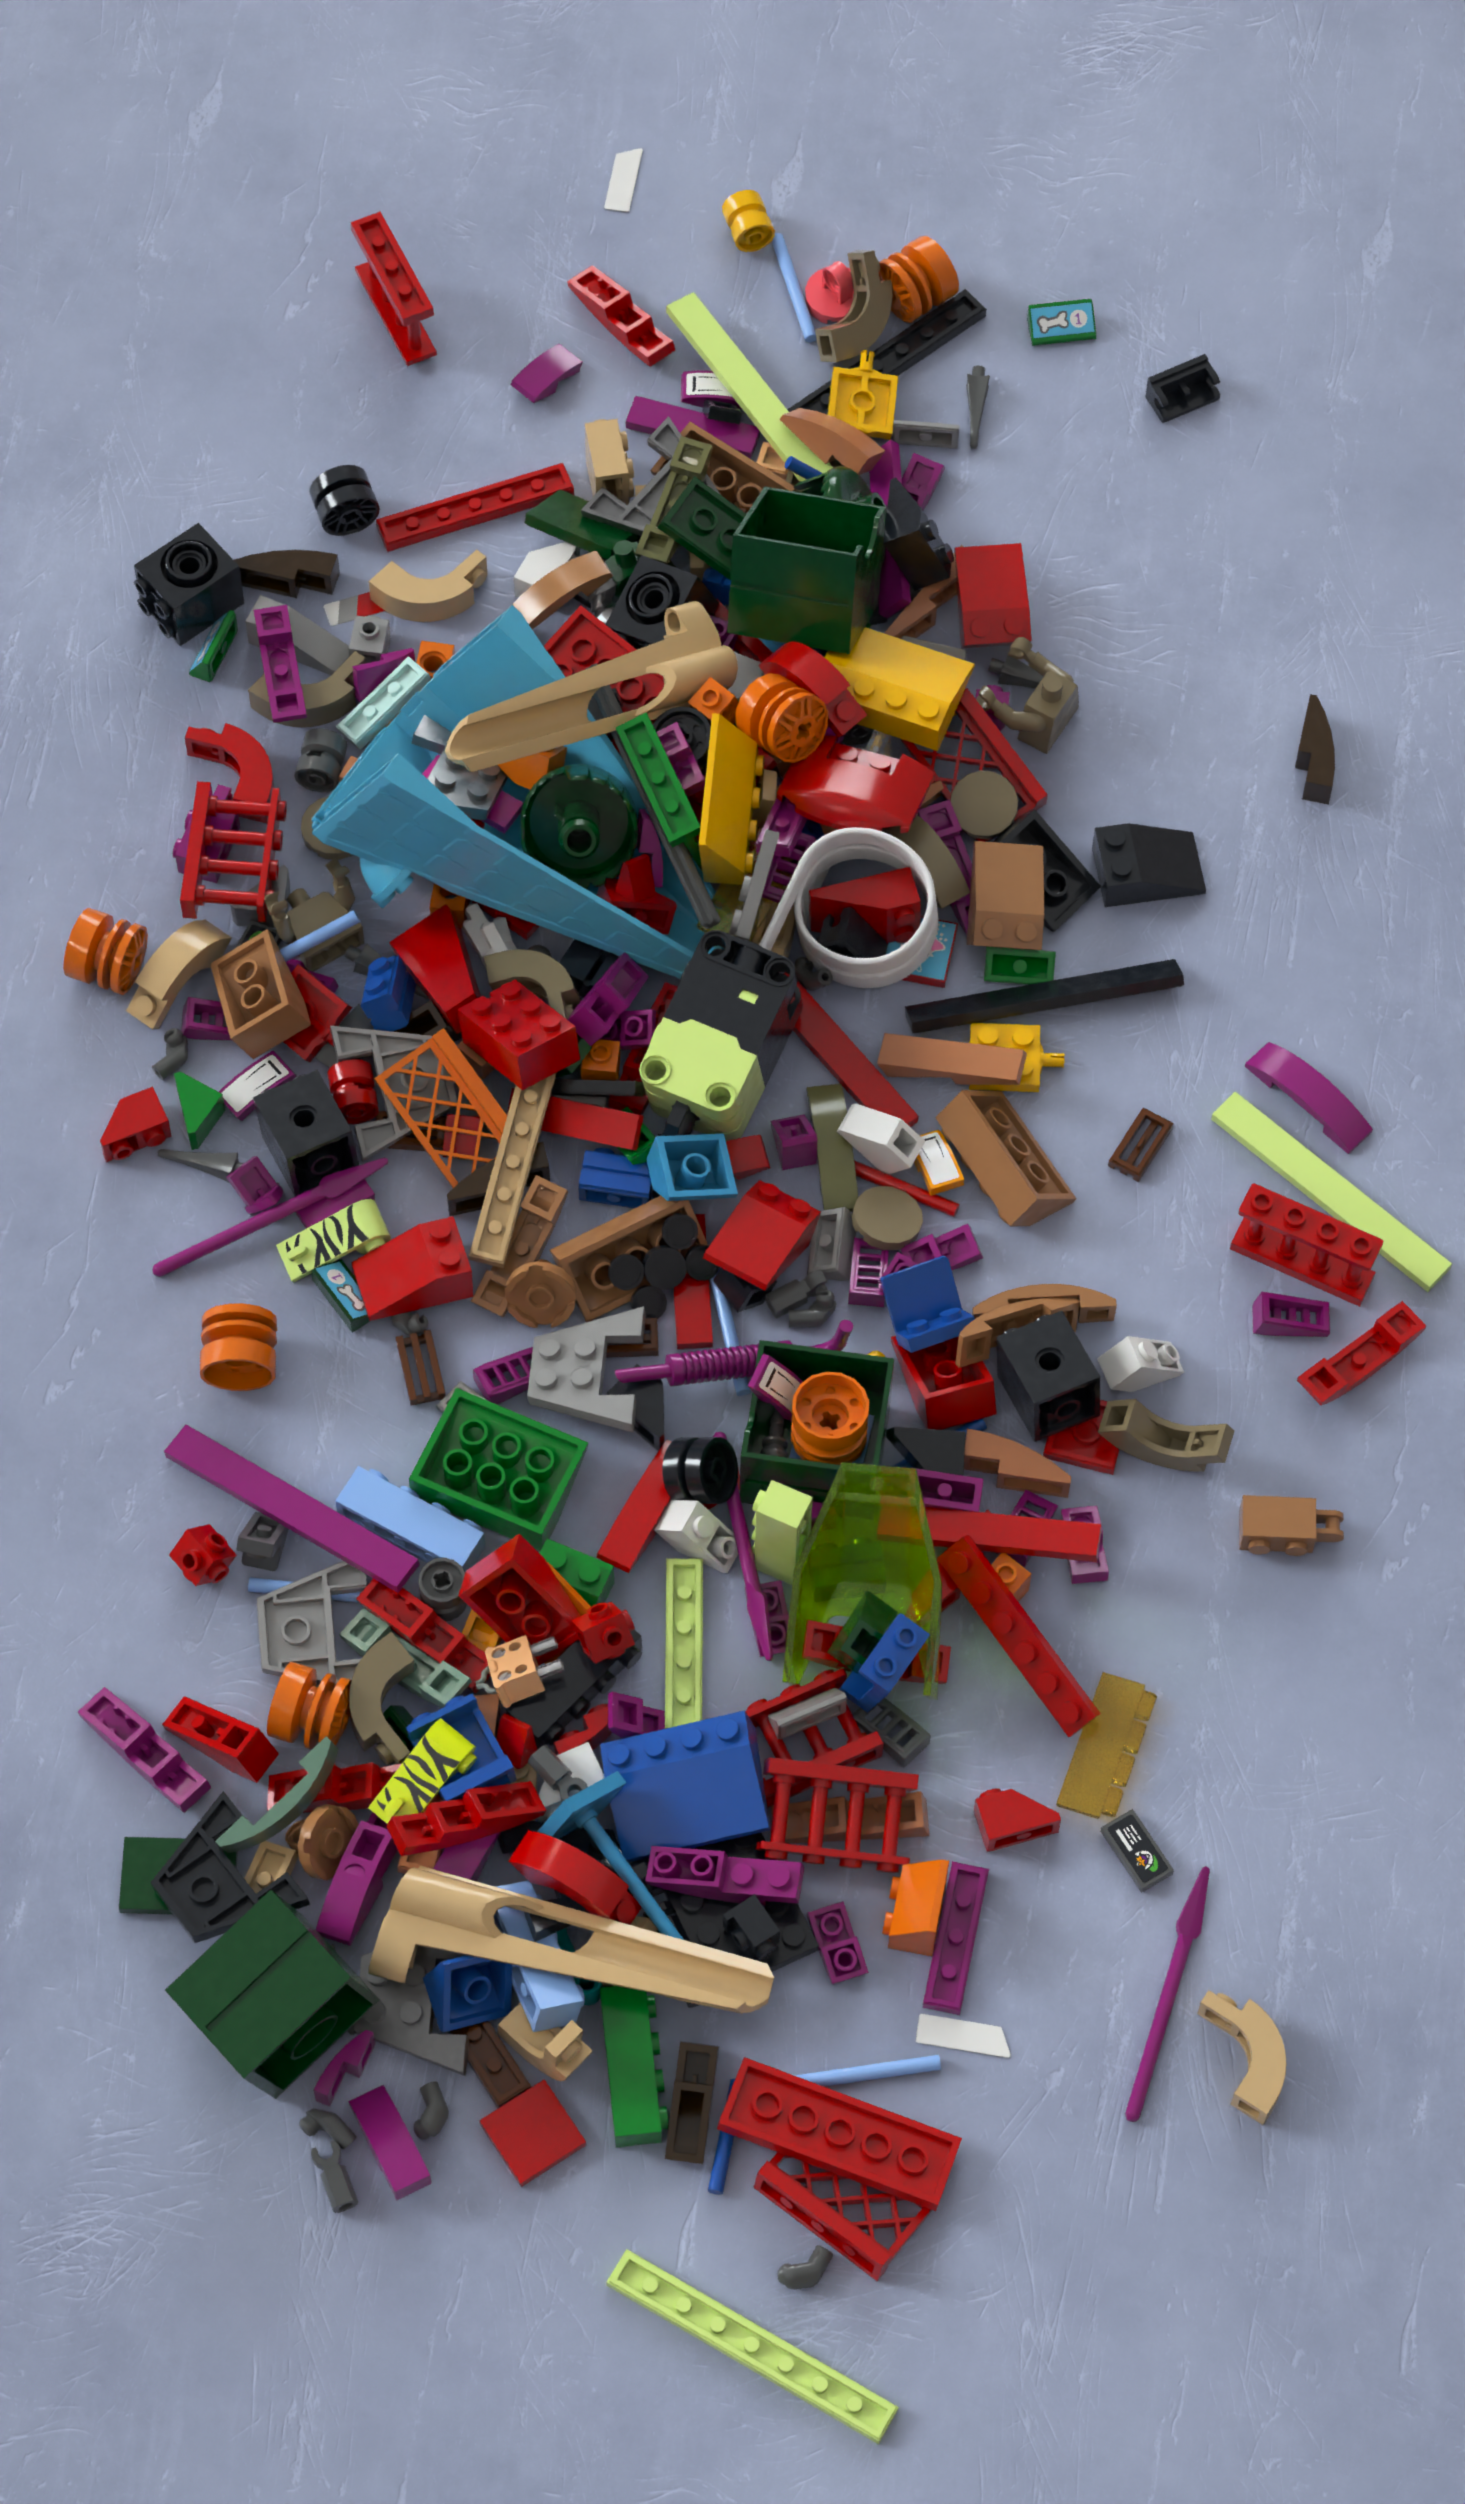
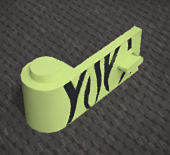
[276,1199,391,1283]

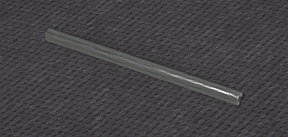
[585,664,720,929]

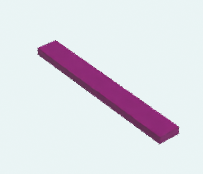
[164,1424,420,1593]

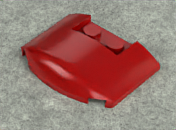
[776,736,934,833]

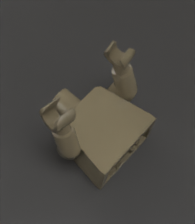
[976,637,1079,754]
[264,857,364,972]

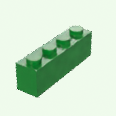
[600,1986,669,2147]

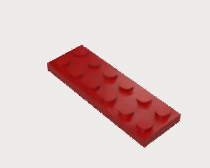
[717,2057,962,2211]

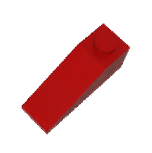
[162,1696,279,1783]

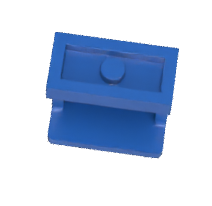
[839,1614,930,1713]
[406,1693,517,1801]

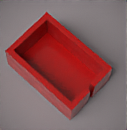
[458,979,580,1090]

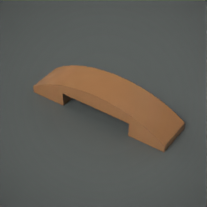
[512,551,613,630]
[471,1175,568,1317]
[972,1284,1117,1323]
[955,1298,1080,1368]

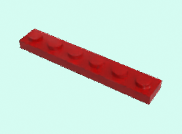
[937,1534,1101,1737]

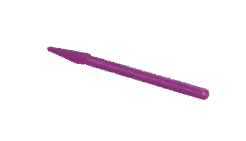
[152,1157,388,1277]
[713,1432,773,1661]
[1125,1866,1210,2122]

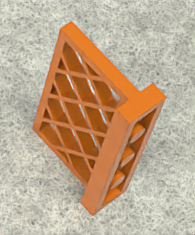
[374,1028,507,1188]

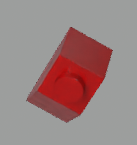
[597,878,677,935]
[973,1788,1061,1852]

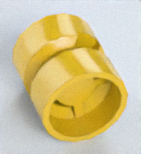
[722,190,775,252]

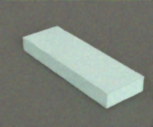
[336,656,432,750]

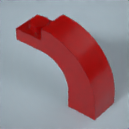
[758,641,867,738]
[184,723,275,824]
[508,1830,642,1925]

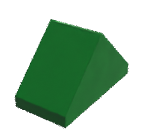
[174,1072,226,1150]

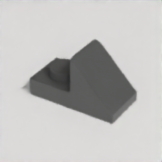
[236,1512,289,1571]

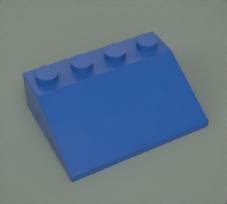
[600,1710,771,1863]

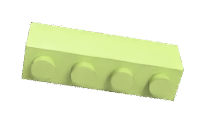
[751,1480,813,1586]

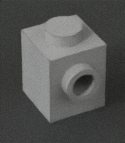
[349,616,391,663]

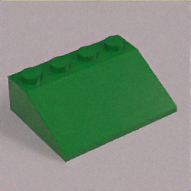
[409,1388,589,1551]

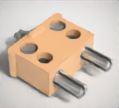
[475,1635,564,1708]

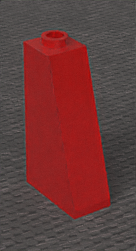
[389,904,481,1034]

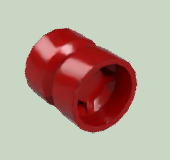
[327,1059,379,1125]

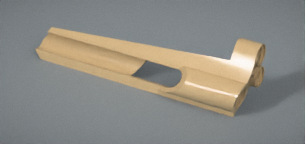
[445,601,738,772]
[368,1866,774,2014]

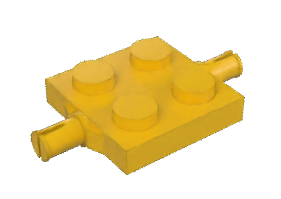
[827,350,898,440]
[969,1023,1065,1092]

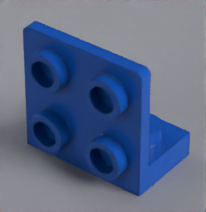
[880,1256,975,1353]

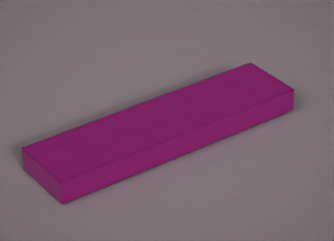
[626,396,761,459]
[922,1861,989,2015]

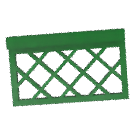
[616,712,702,867]

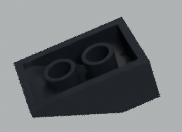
[883,478,954,591]
[993,809,1101,932]
[1092,823,1206,907]

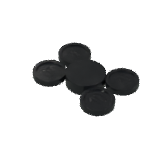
[608,1213,720,1319]

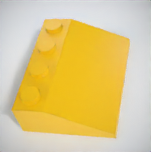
[824,627,975,751]
[699,713,764,885]

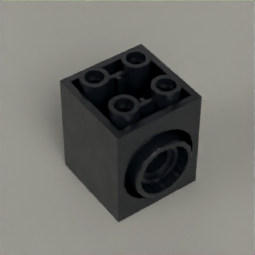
[134,522,245,646]
[605,555,719,650]
[253,1069,359,1196]
[996,1311,1100,1442]

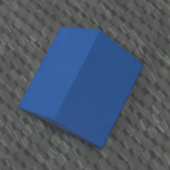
[423,1955,512,2032]

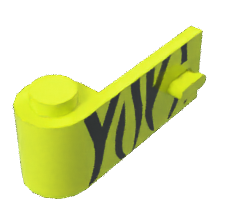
[368,1718,477,1824]

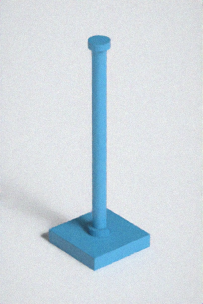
[537,1771,684,1940]

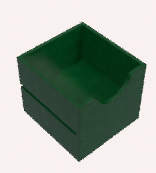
[727,486,886,654]
[740,1340,894,1521]
[165,1890,380,2099]

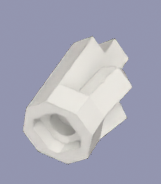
[462,903,517,968]

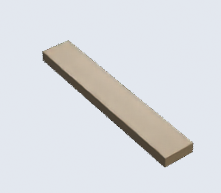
[469,1073,557,1268]

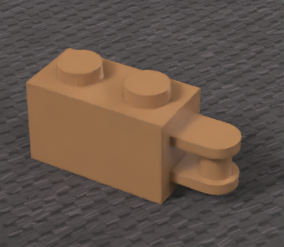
[1239,1495,1344,1556]

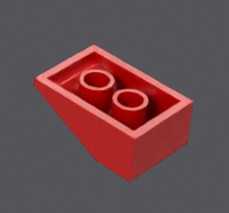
[954,543,1032,649]
[809,866,921,943]
[703,1180,821,1291]
[351,1216,474,1321]
[891,1336,997,1430]
[458,1534,581,1666]

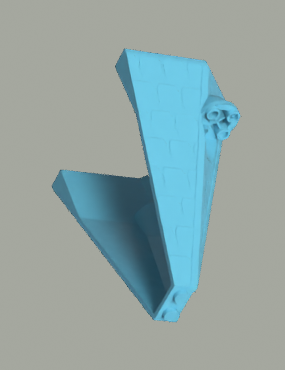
[311,605,733,979]

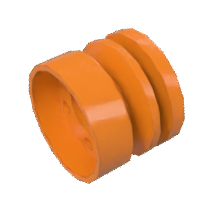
[879,236,959,323]
[736,673,828,763]
[63,908,148,995]
[200,1303,277,1391]
[791,1372,869,1466]
[267,1662,352,1749]

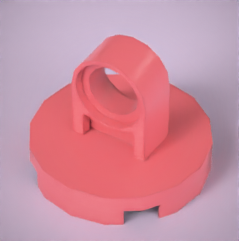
[805,261,854,324]

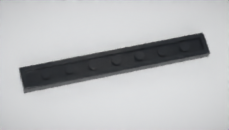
[787,289,987,414]
[905,959,1184,1034]

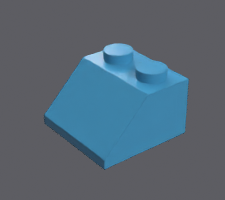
[646,1133,738,1201]

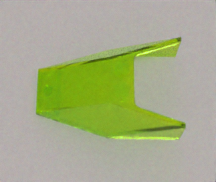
[782,1462,942,1700]

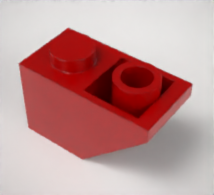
[100,1086,172,1162]

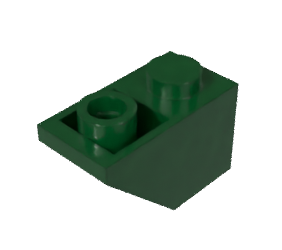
[827,1591,898,1673]

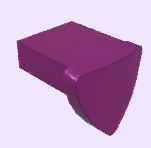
[226,1156,283,1214]

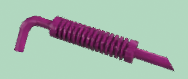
[615,1320,853,1387]

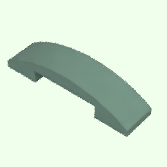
[339,1608,472,1708]
[215,1736,338,1853]

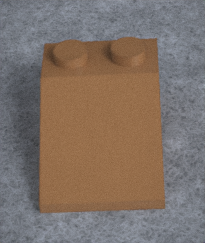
[966,841,1044,950]
[210,929,311,1059]

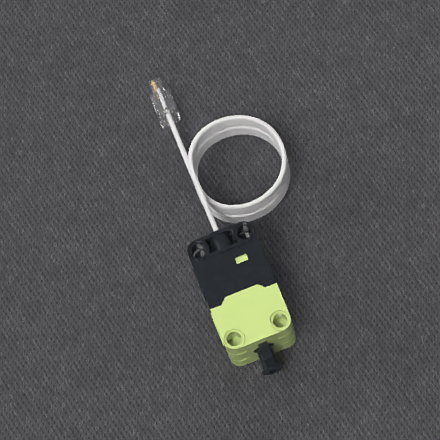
[639,730,938,1141]

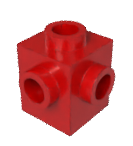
[169,1524,237,1586]
[571,1601,635,1664]

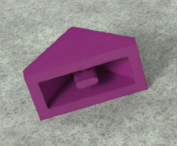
[770,1114,818,1170]

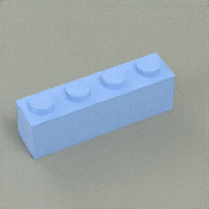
[335,1466,485,1572]
[494,1881,584,2032]

